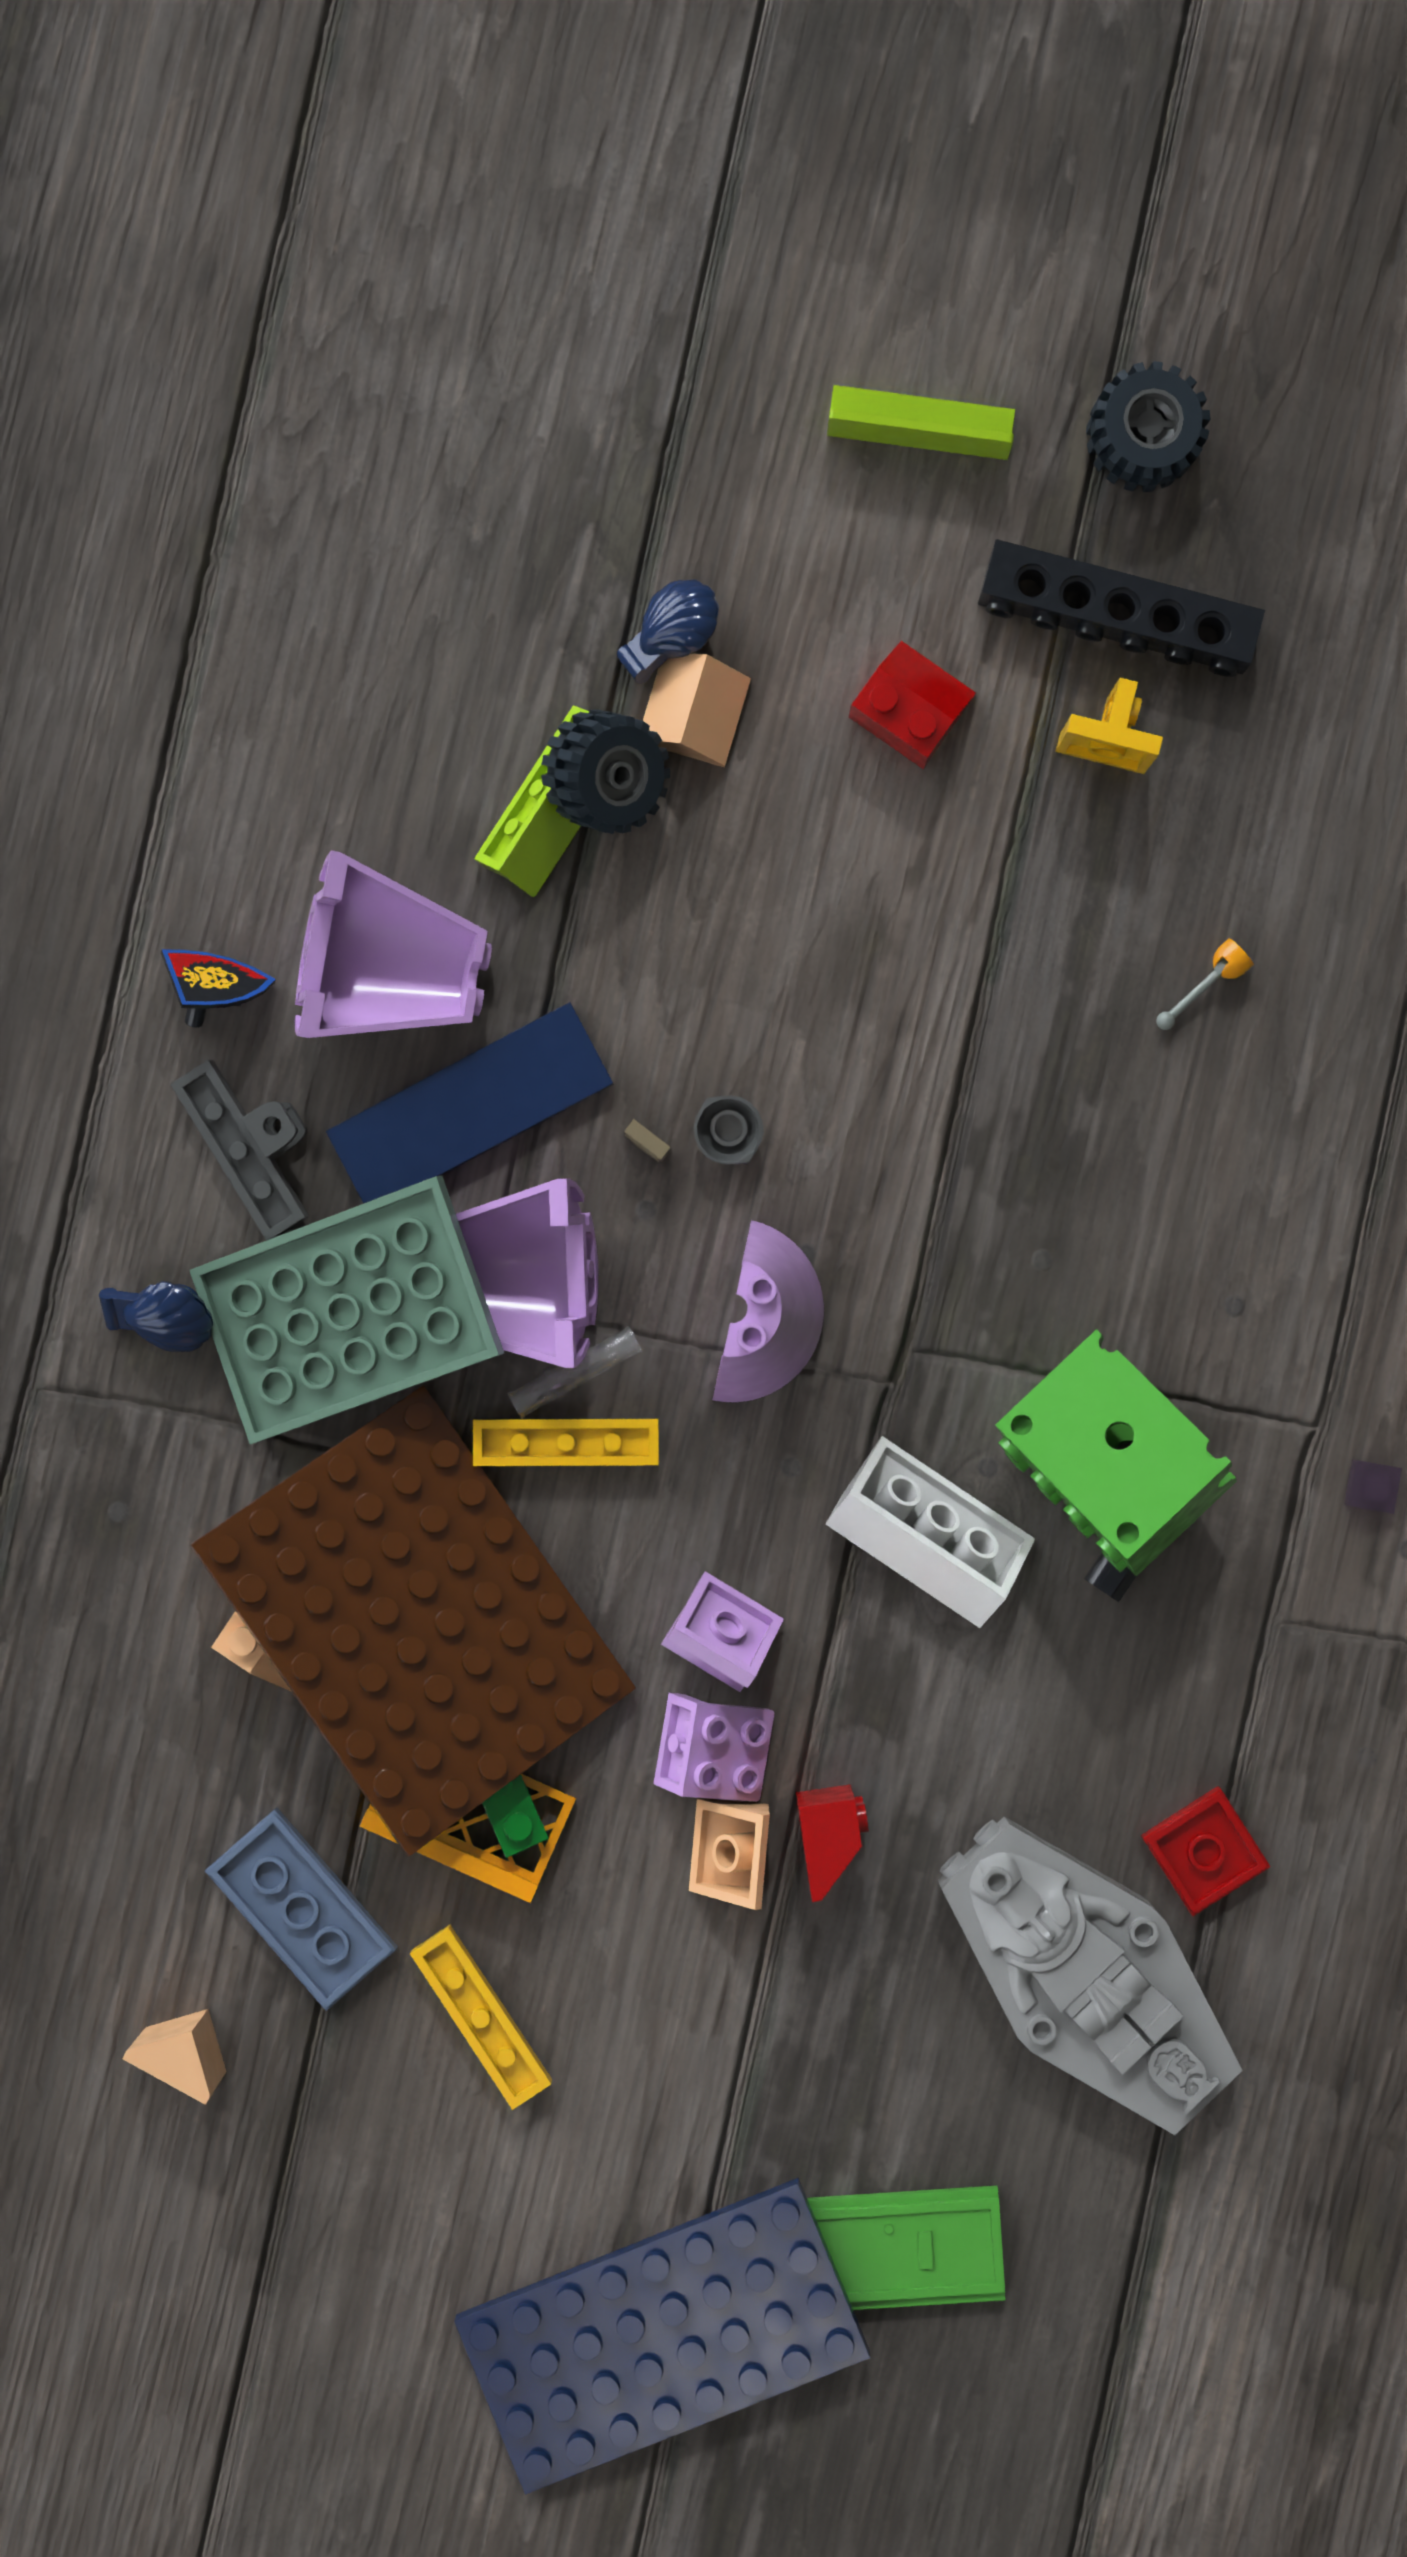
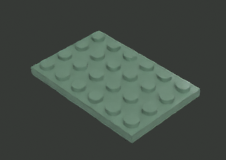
[189,1176,505,1445]

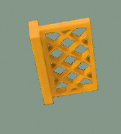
[360,1774,576,1903]

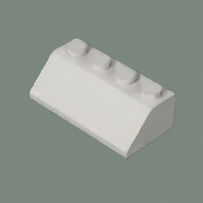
[826,1436,1035,1628]

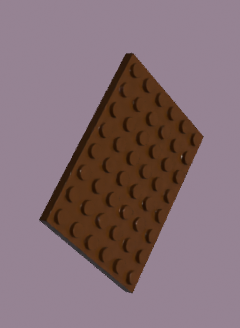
[190,1385,636,1857]

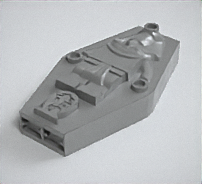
[938,1816,1243,2135]

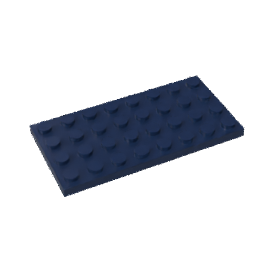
[454,2178,870,2495]

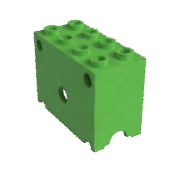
[995,1329,1237,1577]

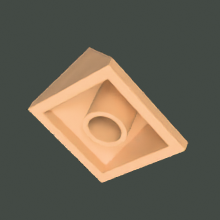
[643,654,751,768]
[689,1798,770,1910]
[122,2009,227,2105]

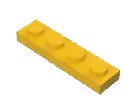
[473,1418,659,1466]
[410,1924,552,2110]

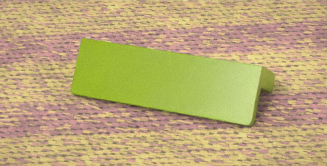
[827,385,1015,460]
[474,705,589,897]

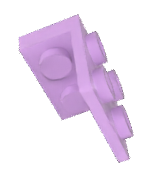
[654,1693,774,1802]

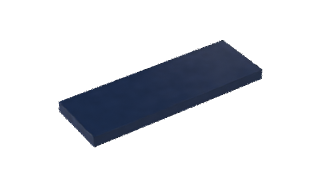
[326,1002,614,1203]

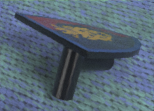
[161,949,276,1028]

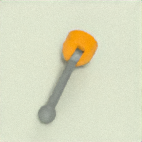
[1156,938,1254,1030]

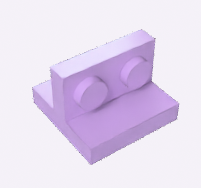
[661,1571,784,1692]

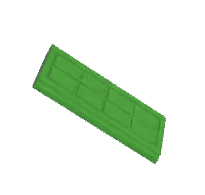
[807,2185,1005,2310]

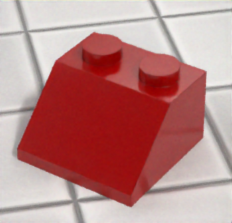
[849,641,976,769]
[796,1784,869,1902]

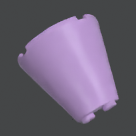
[294,850,492,1038]
[456,1178,598,1368]
[712,1220,824,1402]

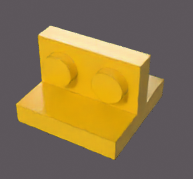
[1055,678,1163,774]

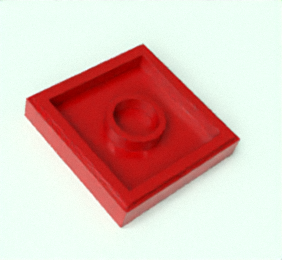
[1140,1786,1271,1917]

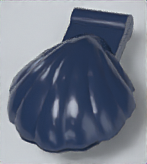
[617,579,719,684]
[99,1281,213,1352]

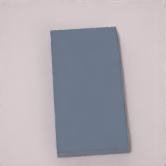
[205,1807,398,2011]

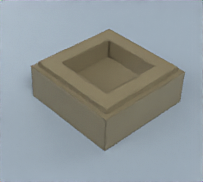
[624,1119,671,1163]

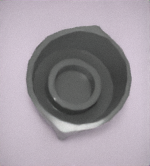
[694,1096,764,1165]

